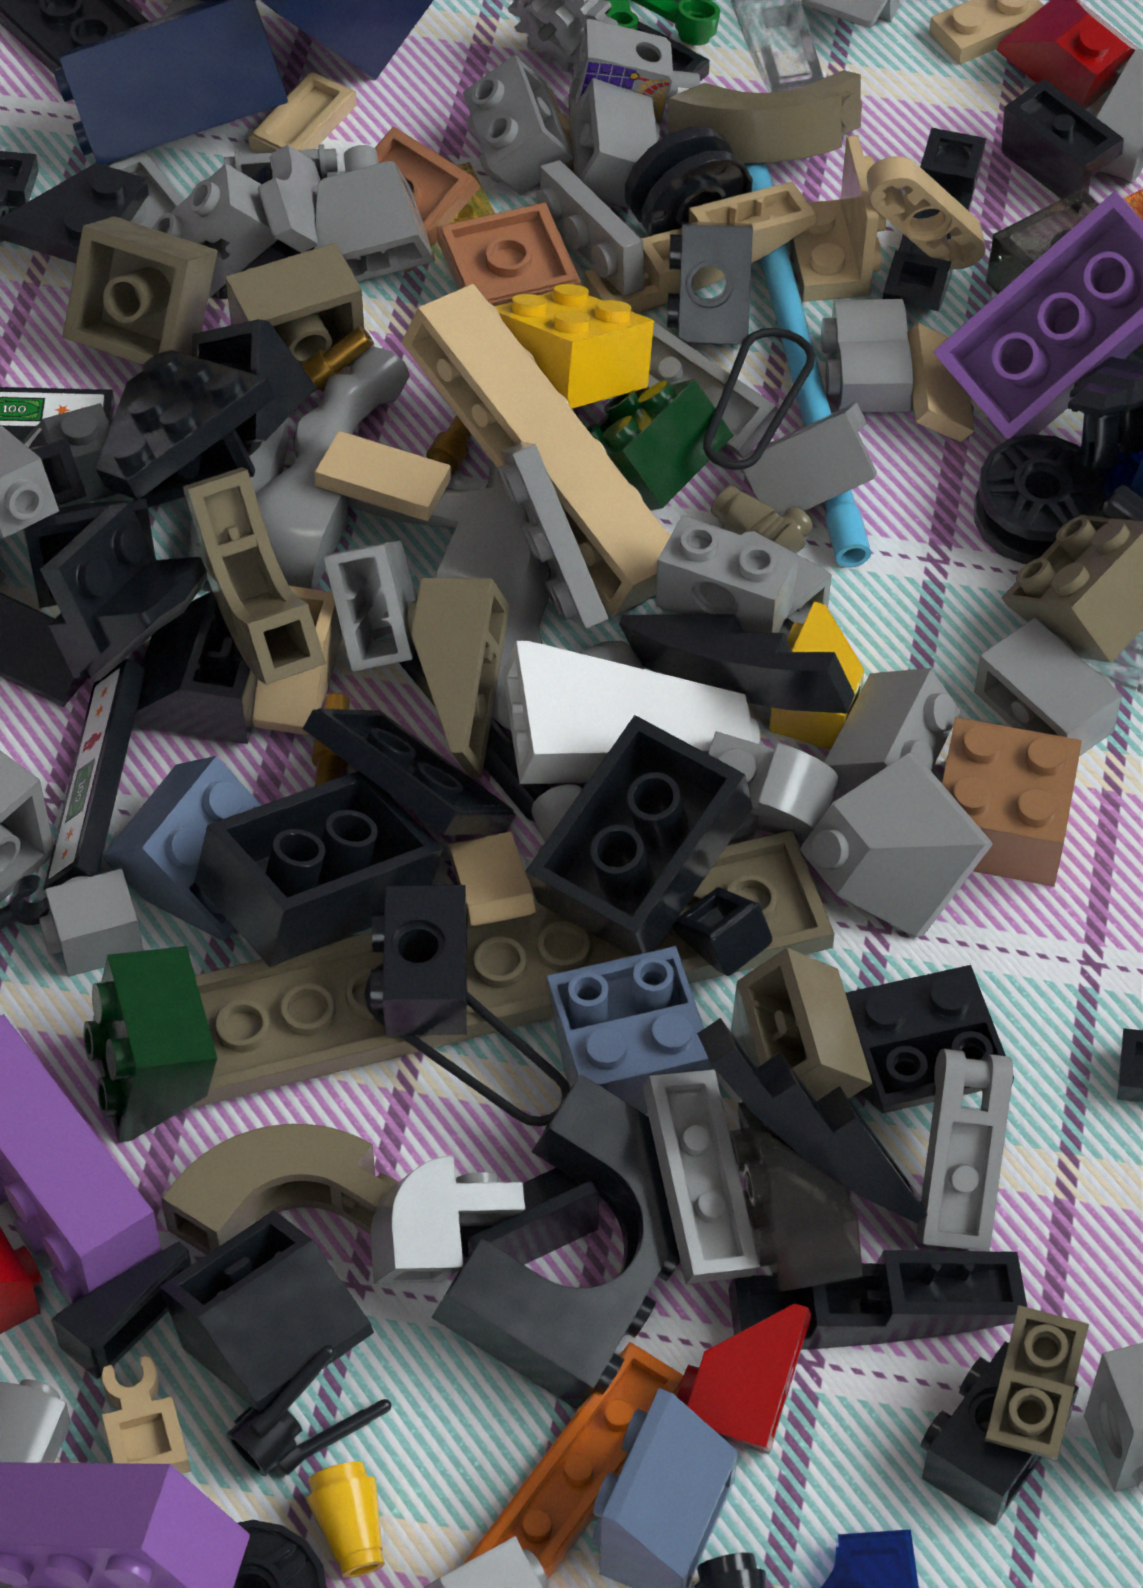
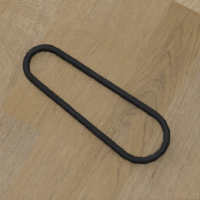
[703,328,815,470]
[364,957,570,1127]

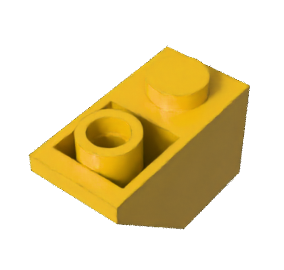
[769,601,865,750]

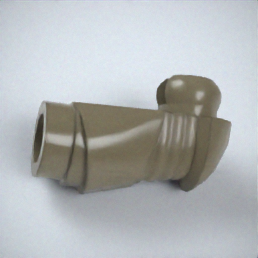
[711,485,813,554]

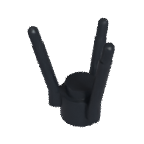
[226,1345,392,1476]

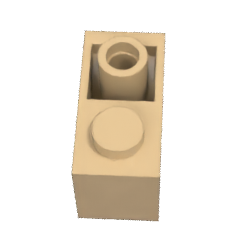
[252,586,342,736]

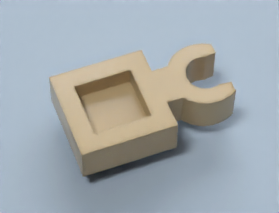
[102,1355,191,1474]

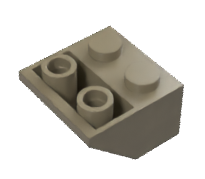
[1001,515,1143,663]
[731,948,873,1148]

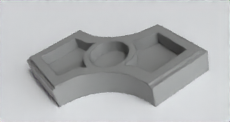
[258,145,321,253]

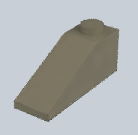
[407,578,510,778]

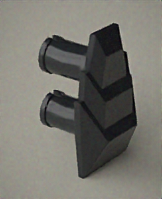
[1068,357,1143,469]

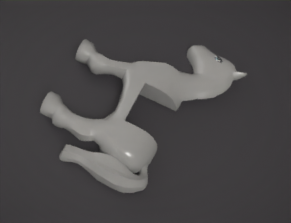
[187,347,644,730]

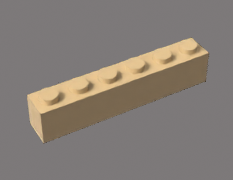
[401,284,671,618]

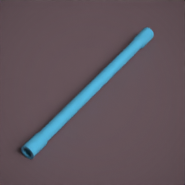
[744,163,871,568]

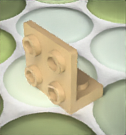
[789,135,886,302]

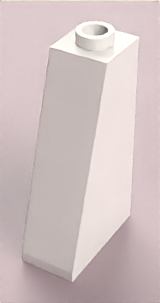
[502,641,760,784]

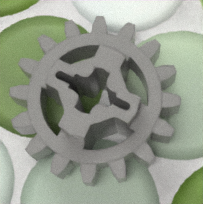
[508,0,618,72]

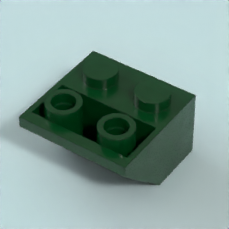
[586,379,734,511]
[83,946,217,1142]

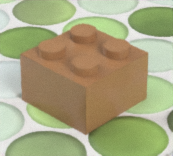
[942,717,1082,887]

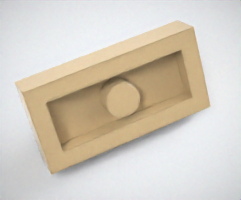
[929,0,1044,65]

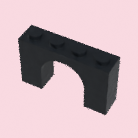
[431,1074,680,1408]

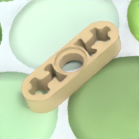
[866,156,986,270]

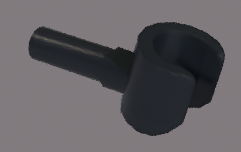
[0,875,50,930]

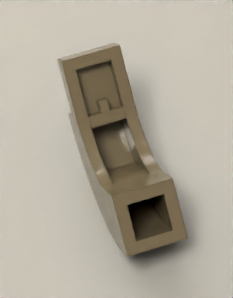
[667,70,862,163]
[183,467,326,685]
[161,1124,398,1255]

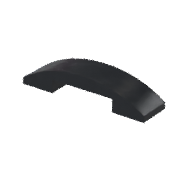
[882,128,986,311]

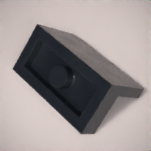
[1001,78,1124,211]
[460,1168,599,1265]

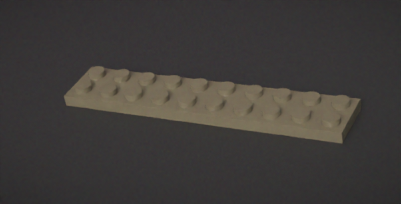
[193,830,835,1108]

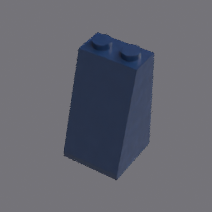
[53,0,288,164]
[261,0,433,79]

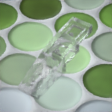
[730,0,824,93]

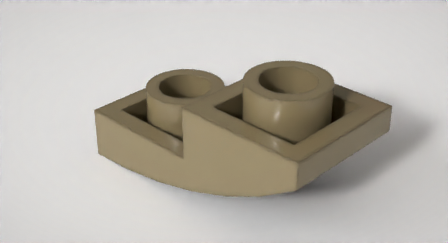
[985,1305,1089,1460]

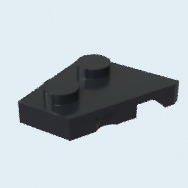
[0,163,149,263]

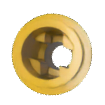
[306,1461,385,1578]

